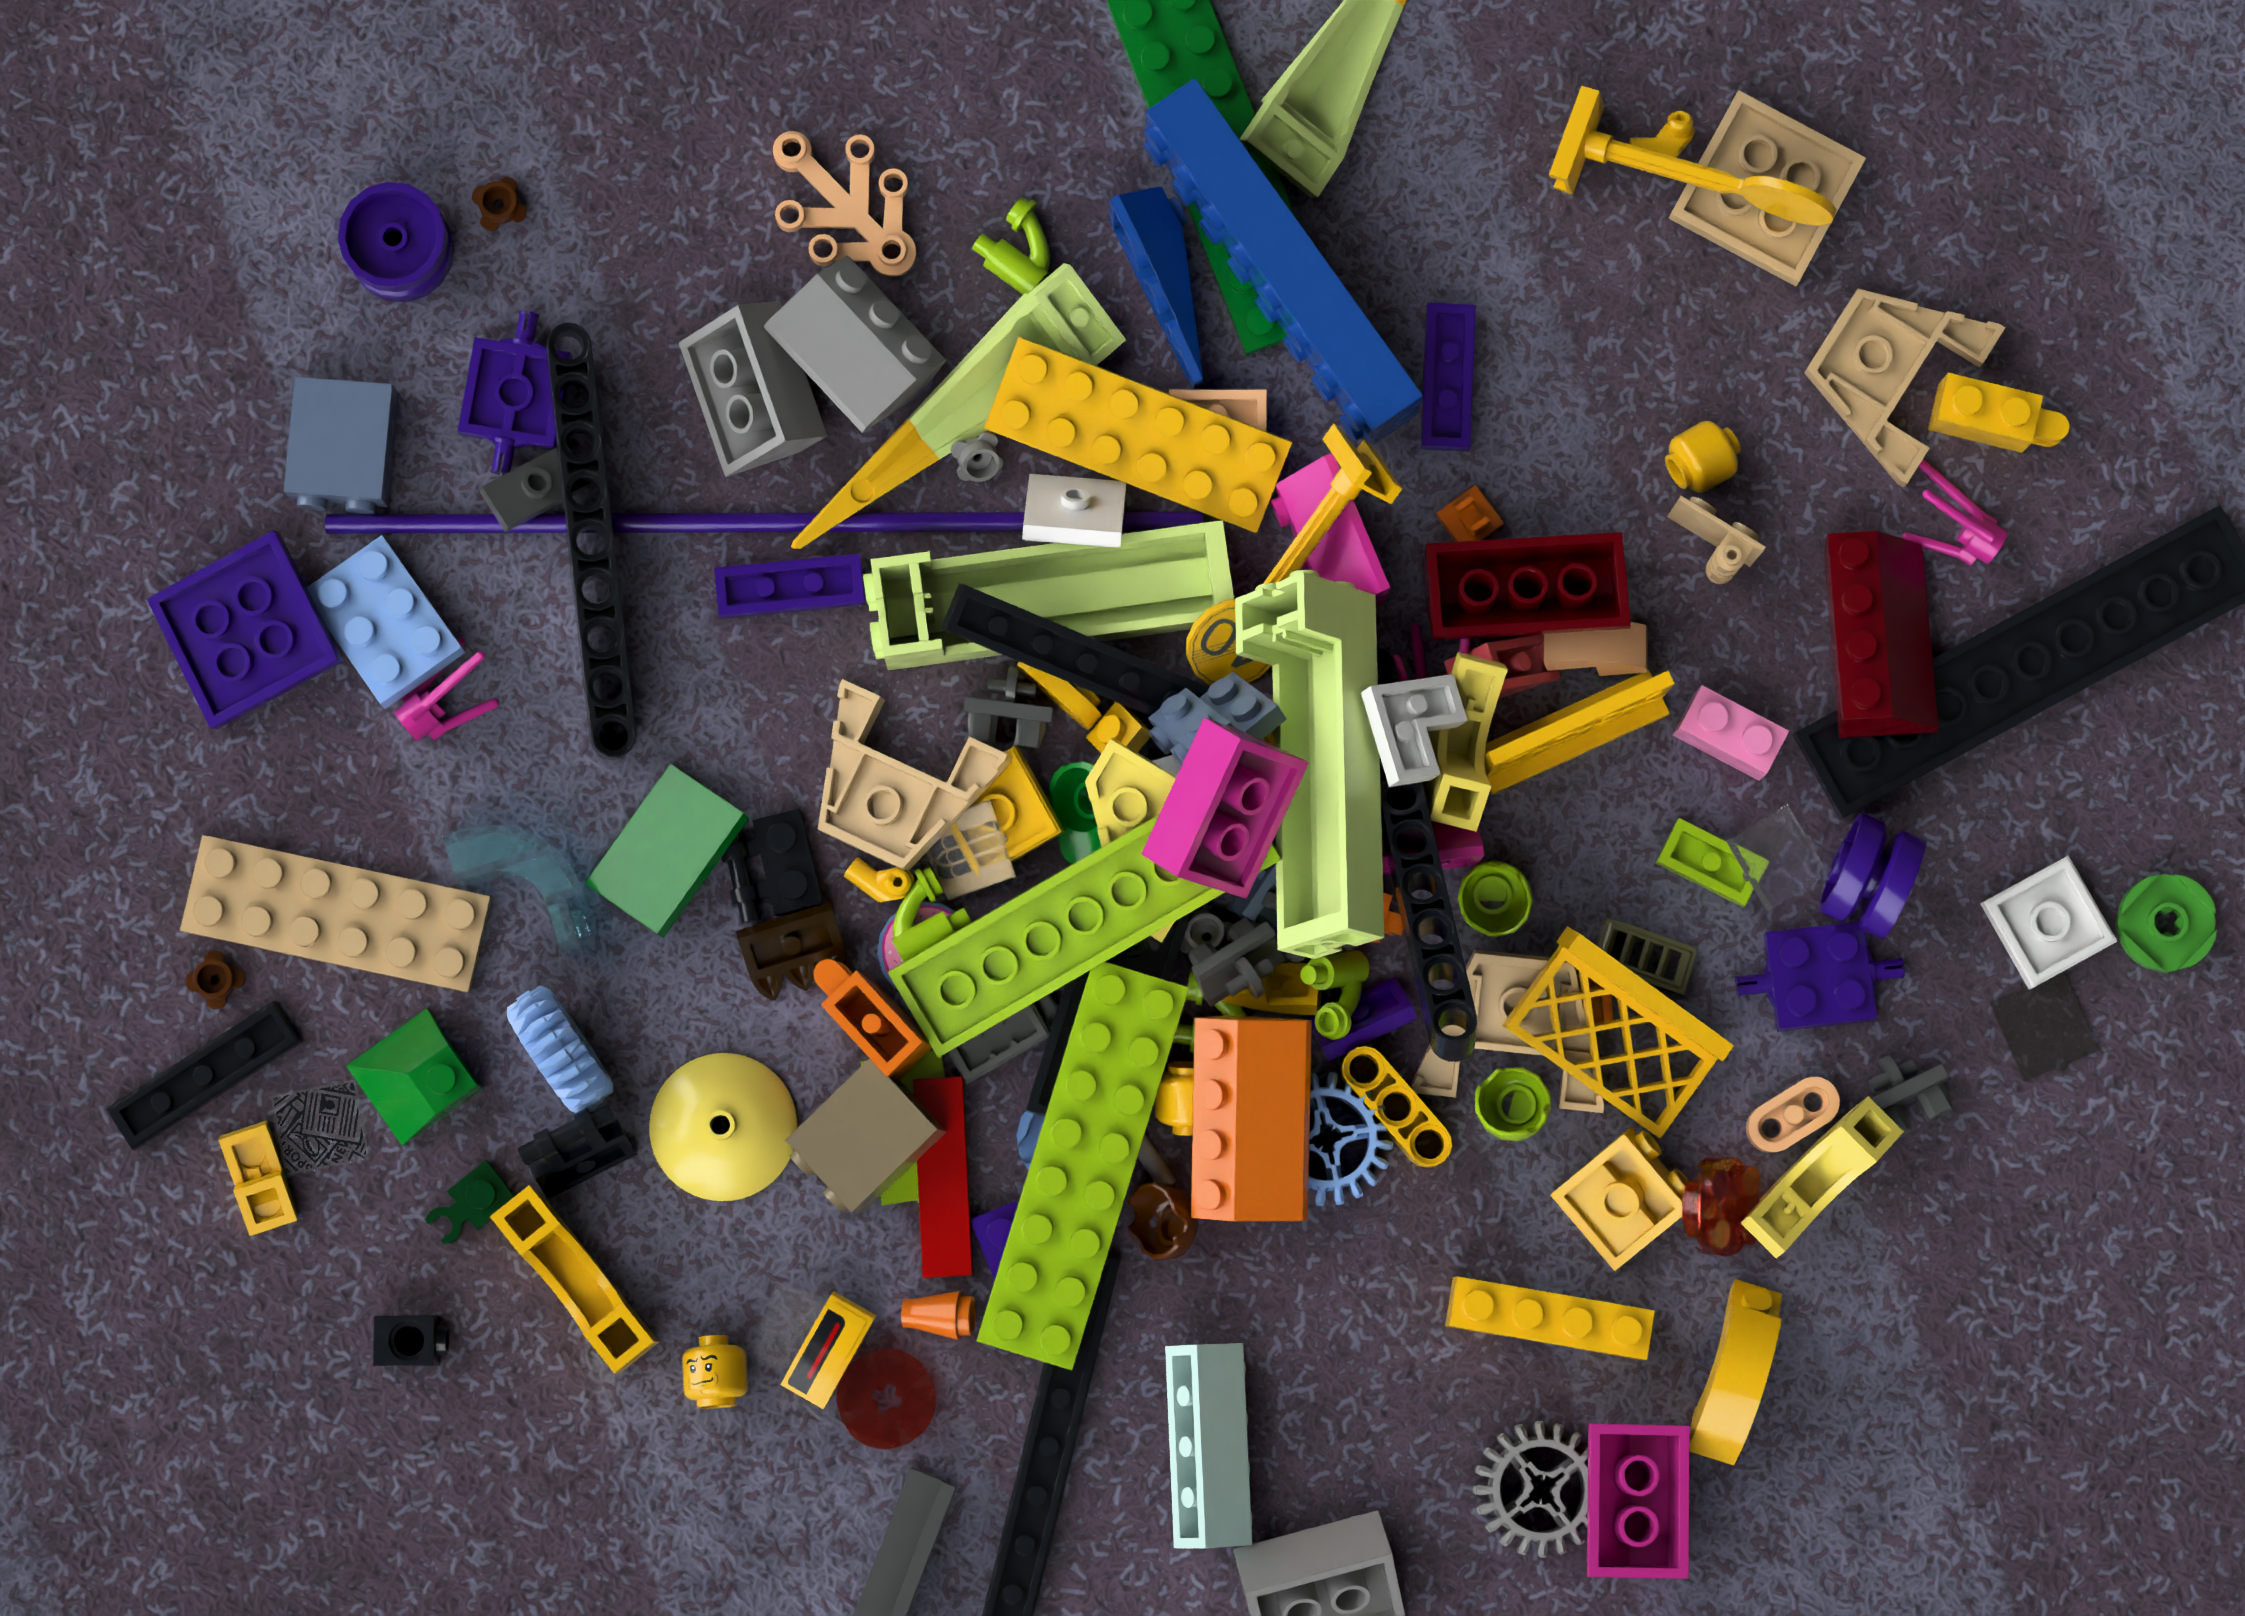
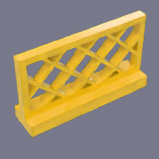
[1484,670,1675,796]
[1502,926,1734,1139]

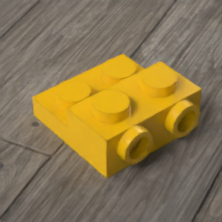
[1550,1127,1695,1271]

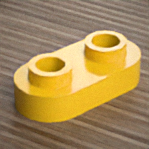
[1016,662,1102,731]

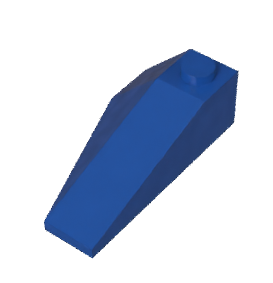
[1109,186,1203,389]

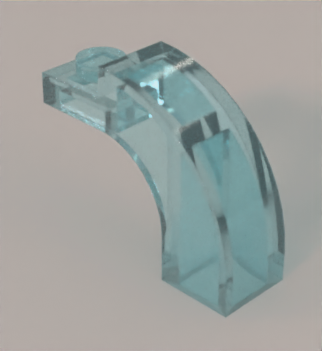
[442,825,590,956]

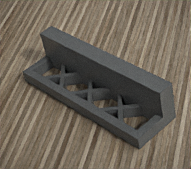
[854,1468,957,1616]

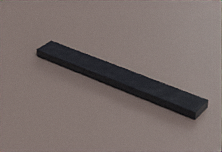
[982,1255,1121,1616]

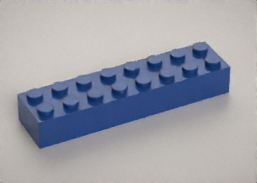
[1143,78,1423,446]

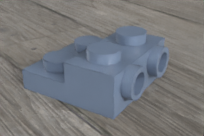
[1148,672,1287,766]

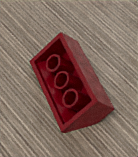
[1824,530,1939,738]
[1423,532,1631,640]

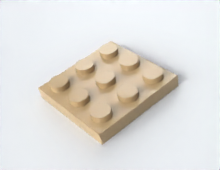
[1668,90,1866,286]

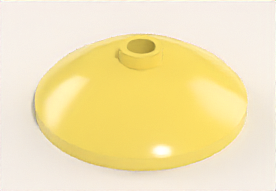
[649,1053,798,1201]

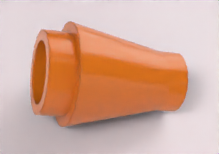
[901,1290,976,1340]

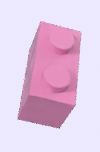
[1673,685,1789,781]

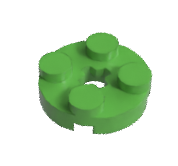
[2115,874,2217,973]

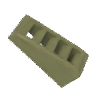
[1596,917,1698,996]

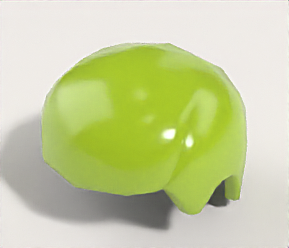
[1457,860,1533,937]
[1475,1067,1551,1142]

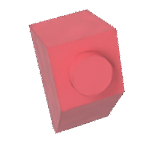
[1444,634,1561,699]

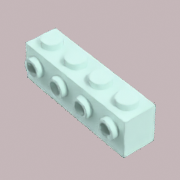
[1165,1343,1252,1548]

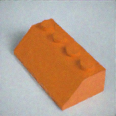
[1191,1015,1312,1221]

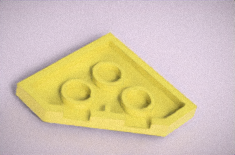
[1085,738,1177,943]

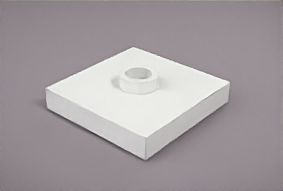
[1022,474,1126,548]
[1980,855,2117,989]

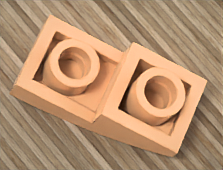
[1544,622,1648,676]

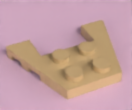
[1804,289,2006,488]
[818,679,1012,872]
[1411,949,1604,1113]

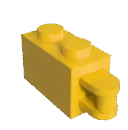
[1928,373,2070,453]

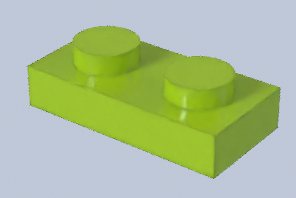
[1655,818,1767,908]

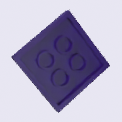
[147,530,344,730]

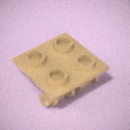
[1667,496,1766,584]

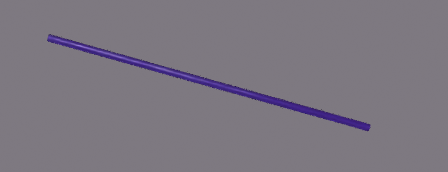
[325,512,1202,534]

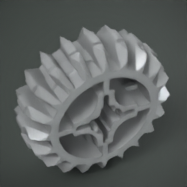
[1472,1421,1588,1558]

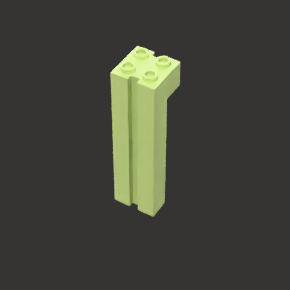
[863,520,1234,670]
[1235,570,1384,959]

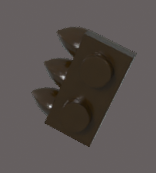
[736,902,847,1001]

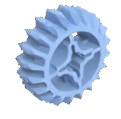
[507,985,613,1113]
[1308,1072,1393,1206]

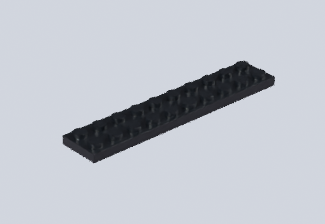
[1793,505,2245,820]

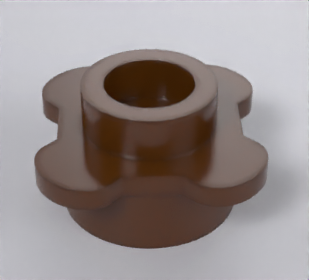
[472,177,527,232]
[185,950,245,1009]

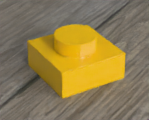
[1086,702,1150,754]

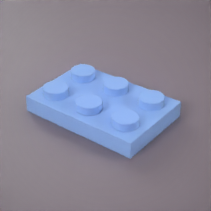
[307,535,466,709]

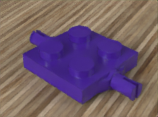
[457,311,572,475]
[1735,922,1905,1032]

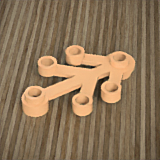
[773,131,916,277]

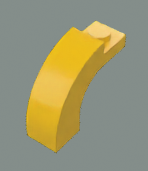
[1689,1279,1782,1466]

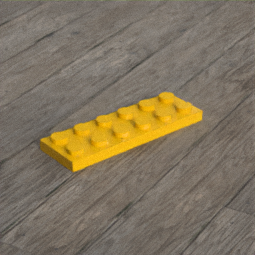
[984,336,1292,533]

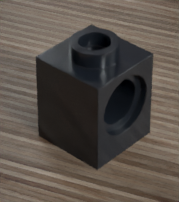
[373,1315,449,1366]

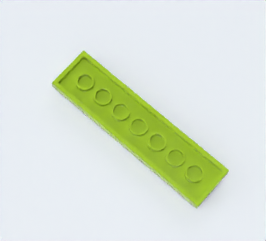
[887,813,1282,1058]
[976,962,1189,1370]

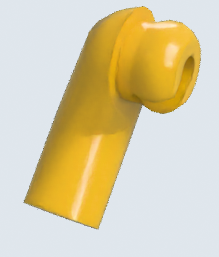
[1629,111,1695,158]
[843,857,915,903]

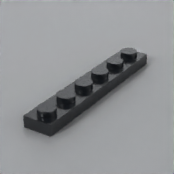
[941,583,1209,716]

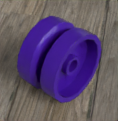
[337,182,454,302]
[1818,812,1927,939]

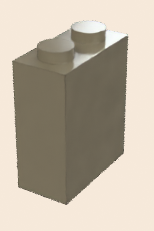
[785,1058,947,1214]

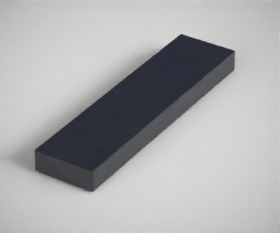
[106,1001,303,1151]

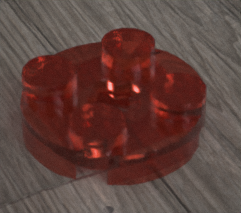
[1682,1156,1761,1257]
[836,1349,937,1449]

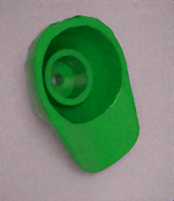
[1049,761,1101,864]

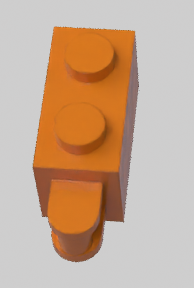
[813,959,932,1080]

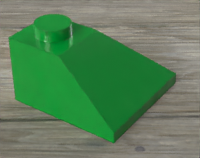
[346,1008,484,1146]

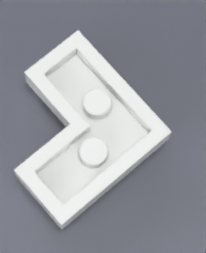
[1361,674,1468,787]

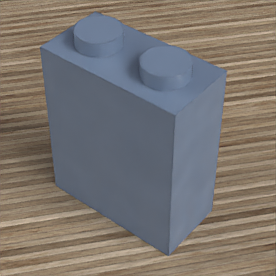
[284,377,399,514]

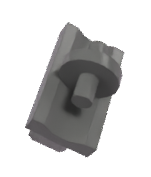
[963,666,1054,749]
[1189,917,1285,1007]
[1868,1055,1953,1140]

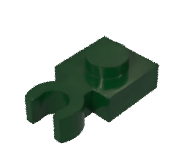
[425,1160,515,1245]

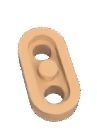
[1746,1077,1840,1153]

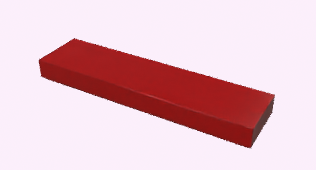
[913,1077,973,1278]

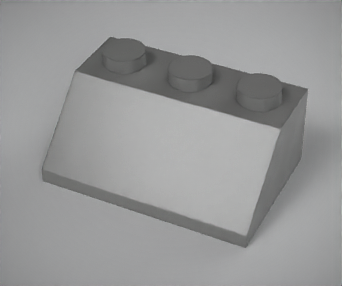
[764,255,946,433]
[679,301,827,477]
[1233,1510,1405,1616]

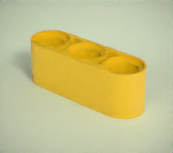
[1340,1046,1452,1168]

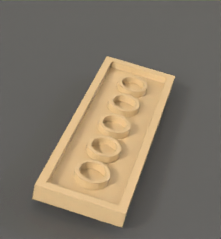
[180,835,492,993]

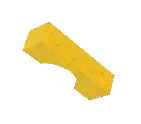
[490,1185,659,1374]
[1445,1276,1655,1360]

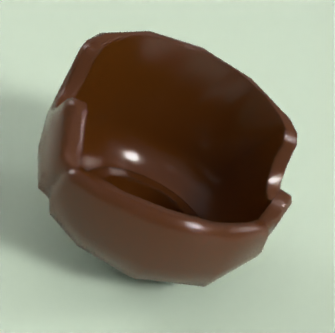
[1127,1182,1198,1261]

